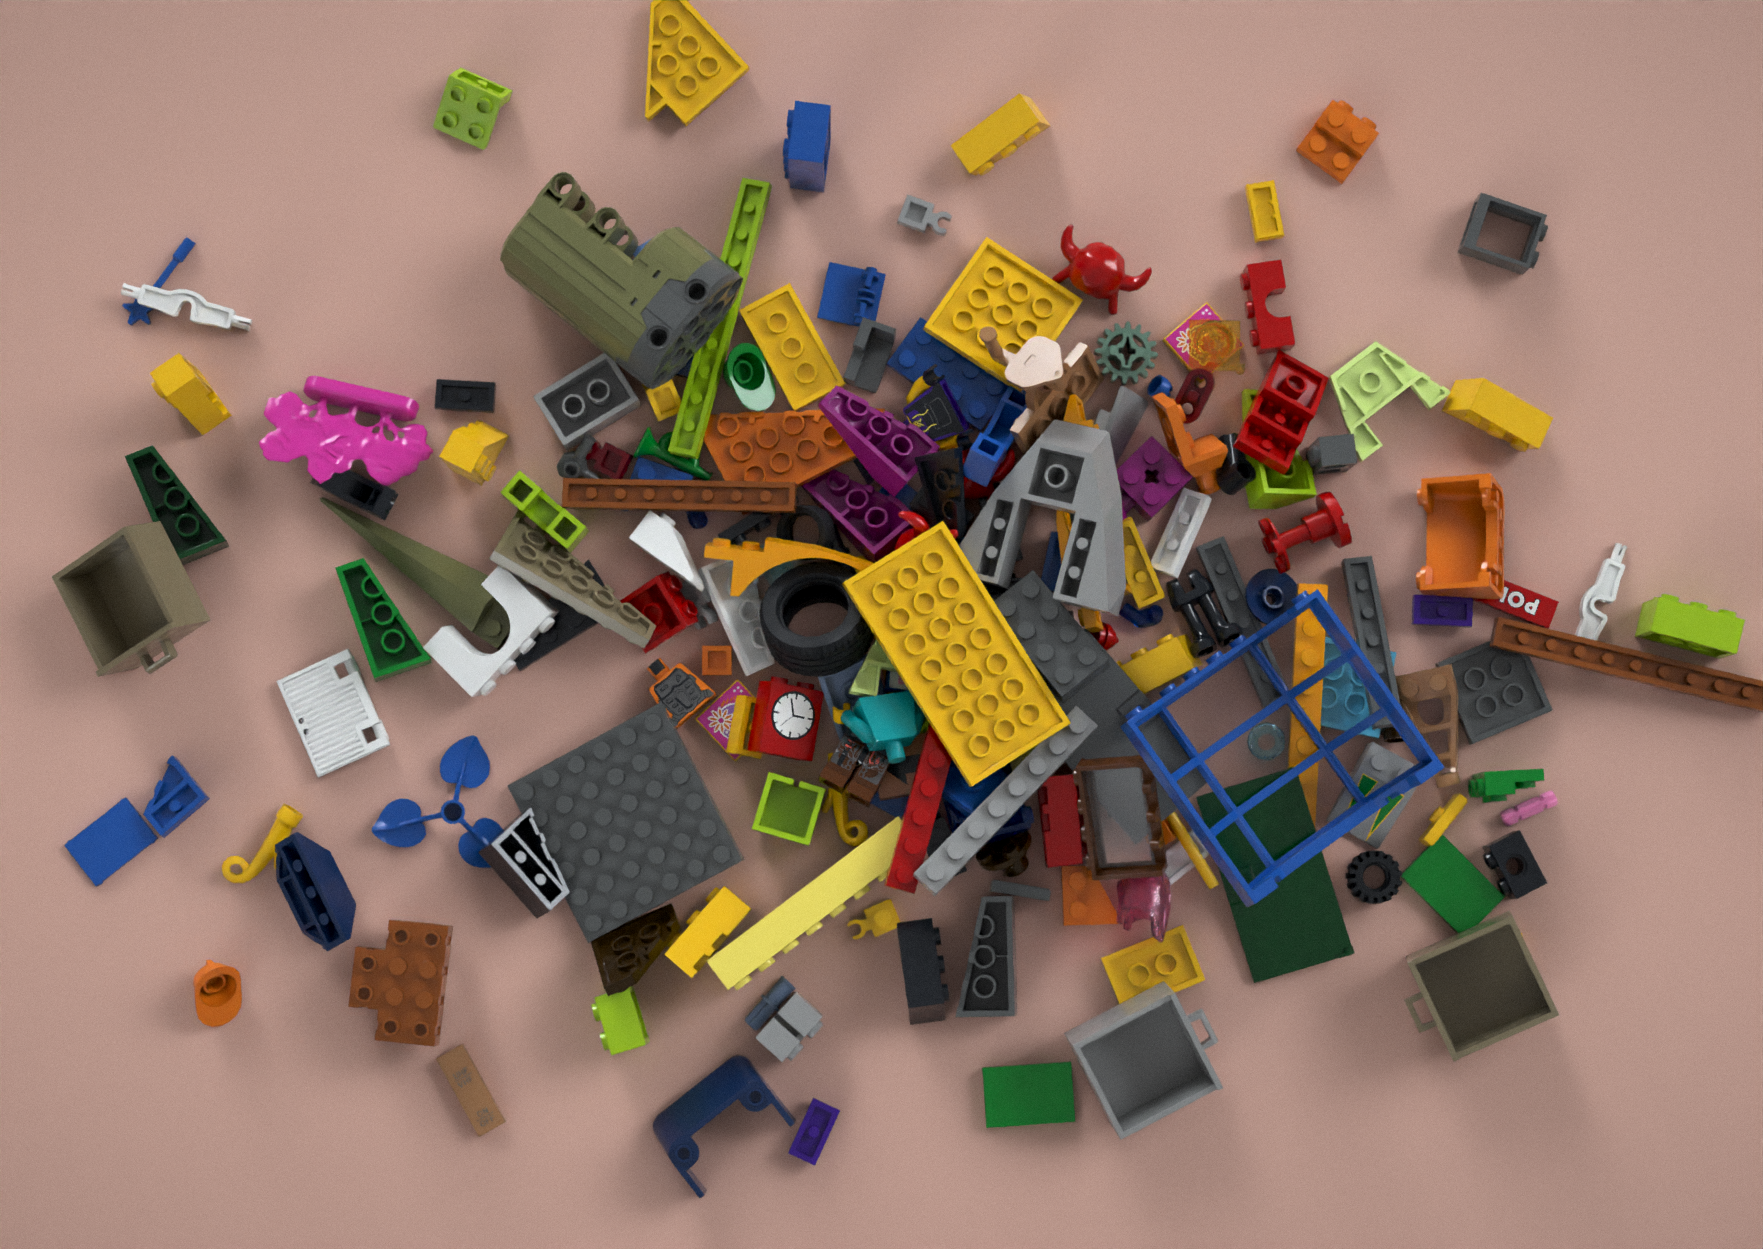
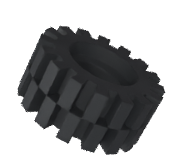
[1345,850,1402,904]

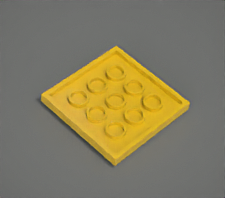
[923,237,1083,392]

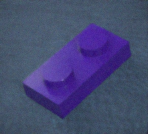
[1412,595,1473,628]
[788,1098,840,1165]

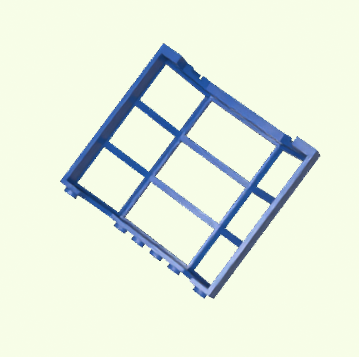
[1120,589,1445,907]

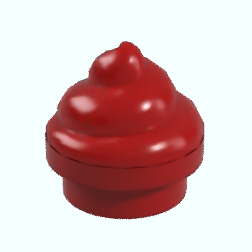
[1089,622,1119,651]

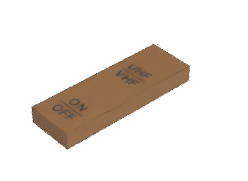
[436,1044,506,1137]

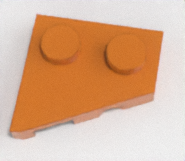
[1061,866,1121,926]

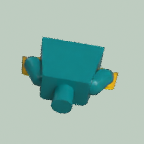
[832,691,926,764]

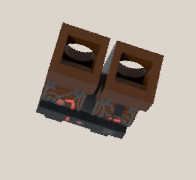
[819,728,890,808]

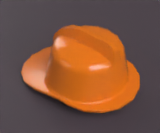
[193,959,242,1027]

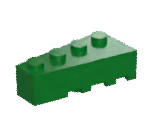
[335,558,431,682]

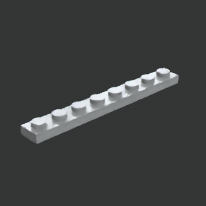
[913,706,1098,896]

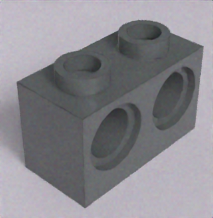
[1306,434,1357,475]

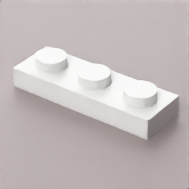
[1151,488,1212,578]

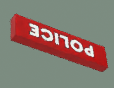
[1473,580,1559,629]

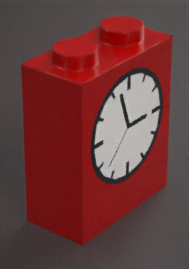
[747,676,824,762]

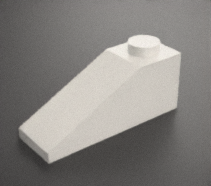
[629,510,705,592]

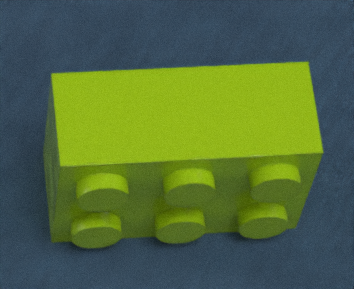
[1635,594,1745,659]

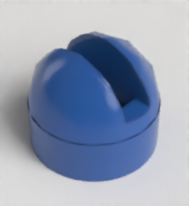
[1147,375,1173,397]

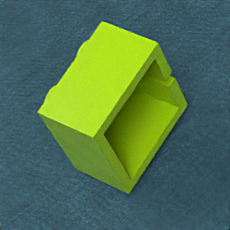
[752,772,826,846]
[591,986,650,1055]

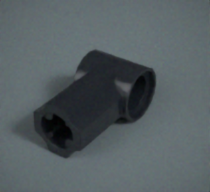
[1217,433,1256,495]

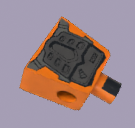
[647,658,717,729]

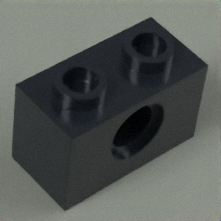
[1483,830,1547,899]

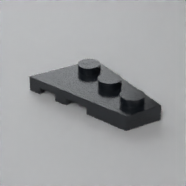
[914,446,966,539]

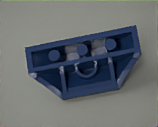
[275,832,356,951]

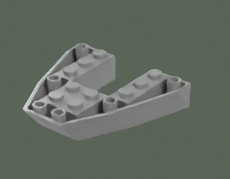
[959,419,1126,616]

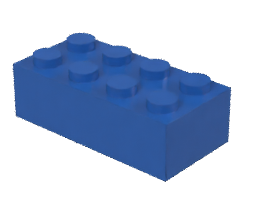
[783,101,831,192]

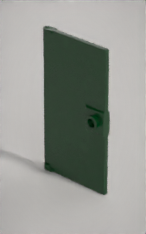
[1196,767,1355,983]

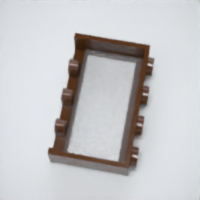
[1073,755,1168,880]

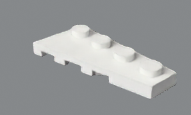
[698,559,775,676]

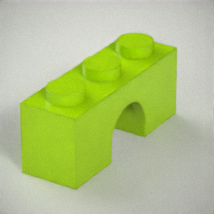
[500,470,589,553]

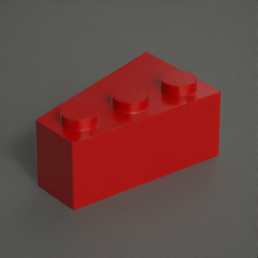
[1037,774,1087,868]

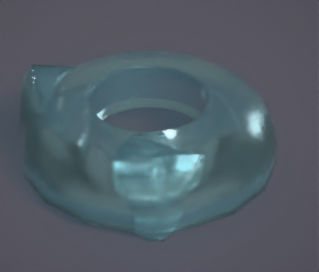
[1247,722,1286,761]

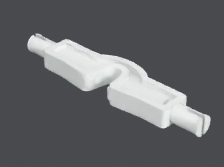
[121,283,252,331]
[1575,543,1627,641]

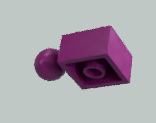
[1117,436,1193,522]

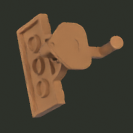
[979,326,1104,455]

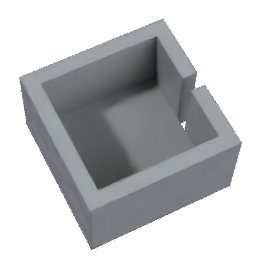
[756,991,823,1062]

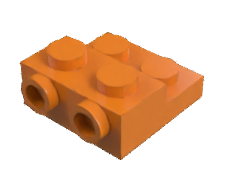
[1296,100,1379,184]

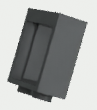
[1457,192,1548,275]

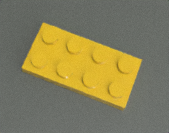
[739,283,845,412]

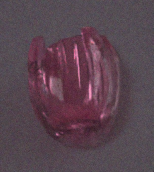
[1117,873,1172,943]

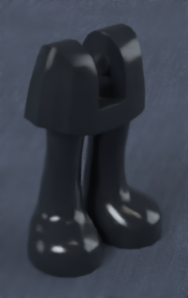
[1166,568,1243,658]

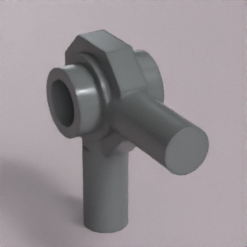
[557,434,603,479]

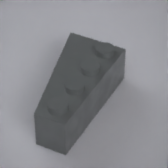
[955,896,1017,1017]

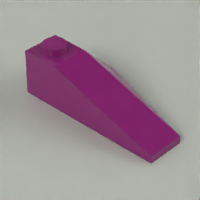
[818,385,940,497]
[801,469,913,563]

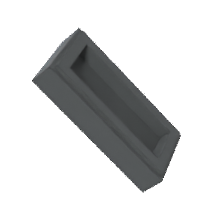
[989,880,1051,901]

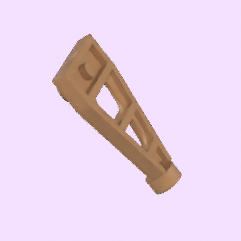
[1395,664,1461,788]

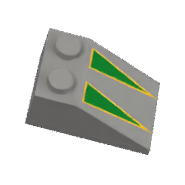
[1326,742,1417,849]

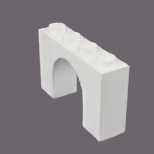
[423,566,559,697]

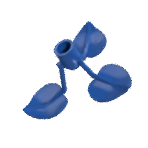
[372,736,503,868]

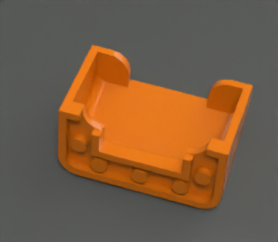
[1415,473,1505,599]

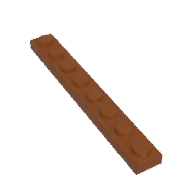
[562,478,797,513]

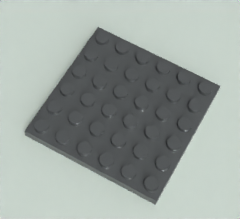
[508,703,744,943]

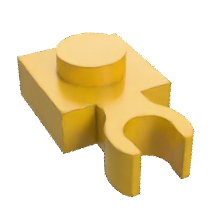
[847,899,900,939]

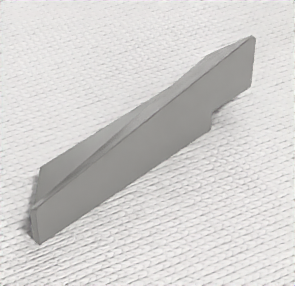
[1070,386,1149,522]

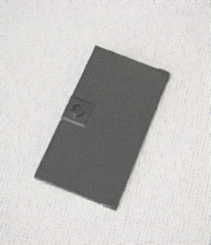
[1045,629,1215,845]

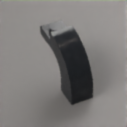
[310,470,399,520]

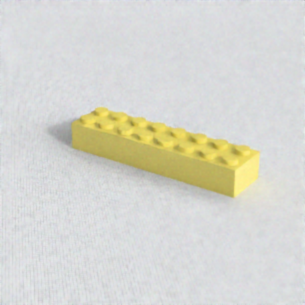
[707,816,902,990]

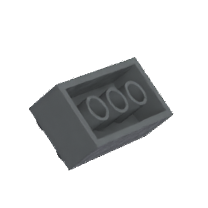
[994,570,1110,704]

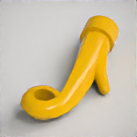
[822,753,868,846]
[222,803,303,883]

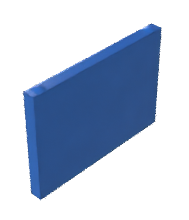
[64,797,158,886]

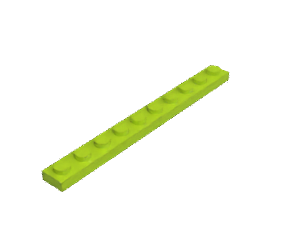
[668,178,772,459]

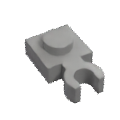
[897,194,952,236]
[680,574,718,630]

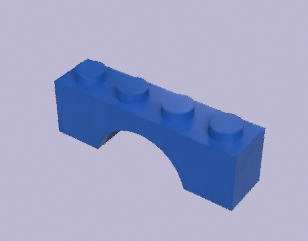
[963,385,1027,487]

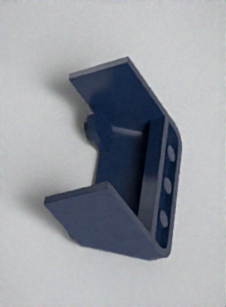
[653,1055,796,1198]

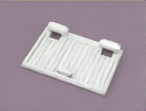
[276,649,390,778]

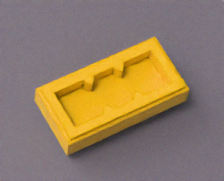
[1245,180,1285,243]
[1418,793,1468,846]

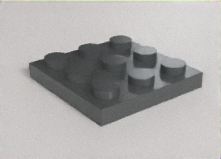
[1435,641,1553,745]

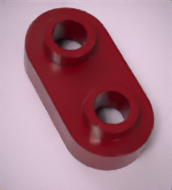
[1175,368,1215,424]

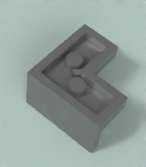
[843,317,896,393]

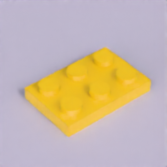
[1100,925,1205,1004]

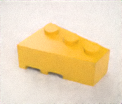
[150,353,232,435]
[1442,378,1553,452]
[439,420,509,486]
[1116,633,1203,694]
[664,886,752,978]

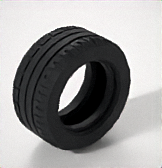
[759,562,874,677]

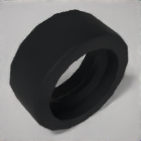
[776,505,835,561]

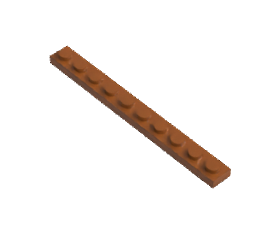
[1489,617,1763,713]

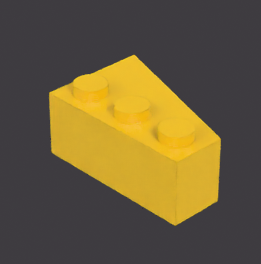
[950,93,1050,176]

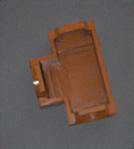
[348,920,453,1047]

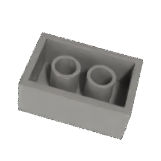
[533,353,641,451]

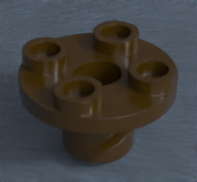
[976,821,1032,877]

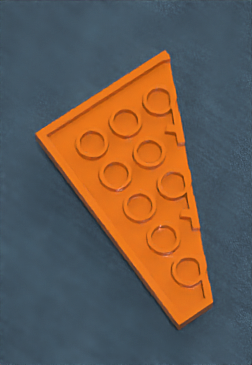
[703,408,885,516]

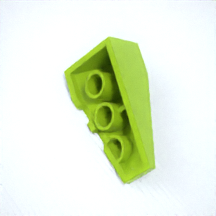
[1242,389,1317,509]

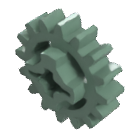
[1094,321,1158,386]

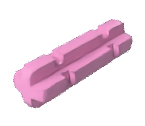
[1500,791,1558,826]

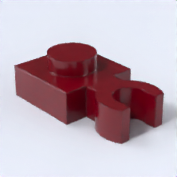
[585,440,633,479]

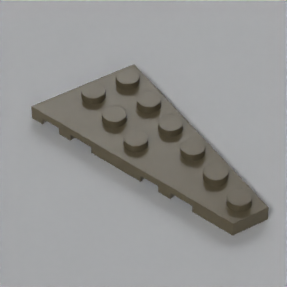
[489,509,656,648]

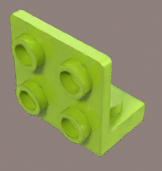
[433,67,513,150]

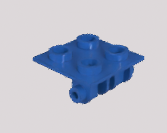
[817,262,886,327]

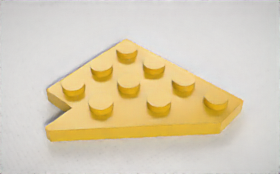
[645,0,750,126]

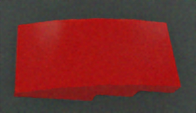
[1233,350,1329,475]

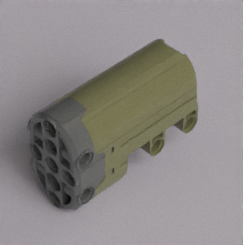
[500,172,743,390]

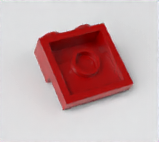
[620,571,698,654]

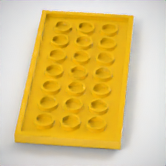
[842,521,1071,787]

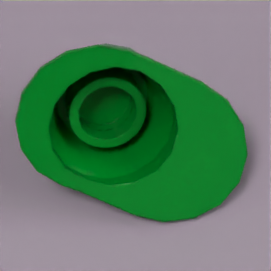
[723,343,776,411]

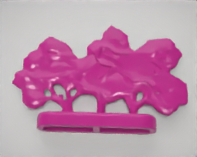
[259,376,433,486]

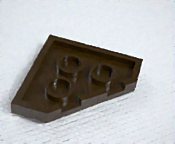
[591,903,681,996]

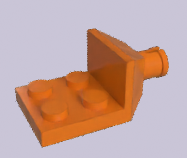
[1152,392,1228,495]

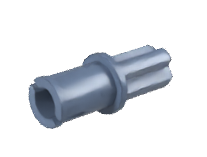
[745,976,796,1030]

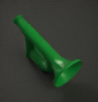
[633,427,713,481]

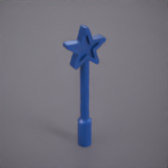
[122,237,196,325]

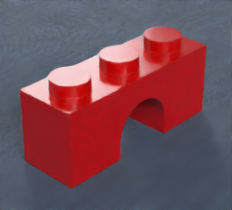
[1240,259,1295,355]

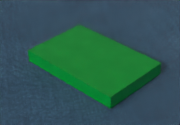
[1400,834,1505,933]
[982,1061,1076,1128]

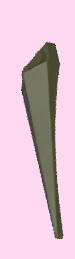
[320,497,510,650]

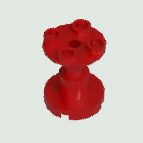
[1258,491,1352,574]

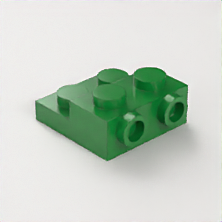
[1468,769,1544,803]

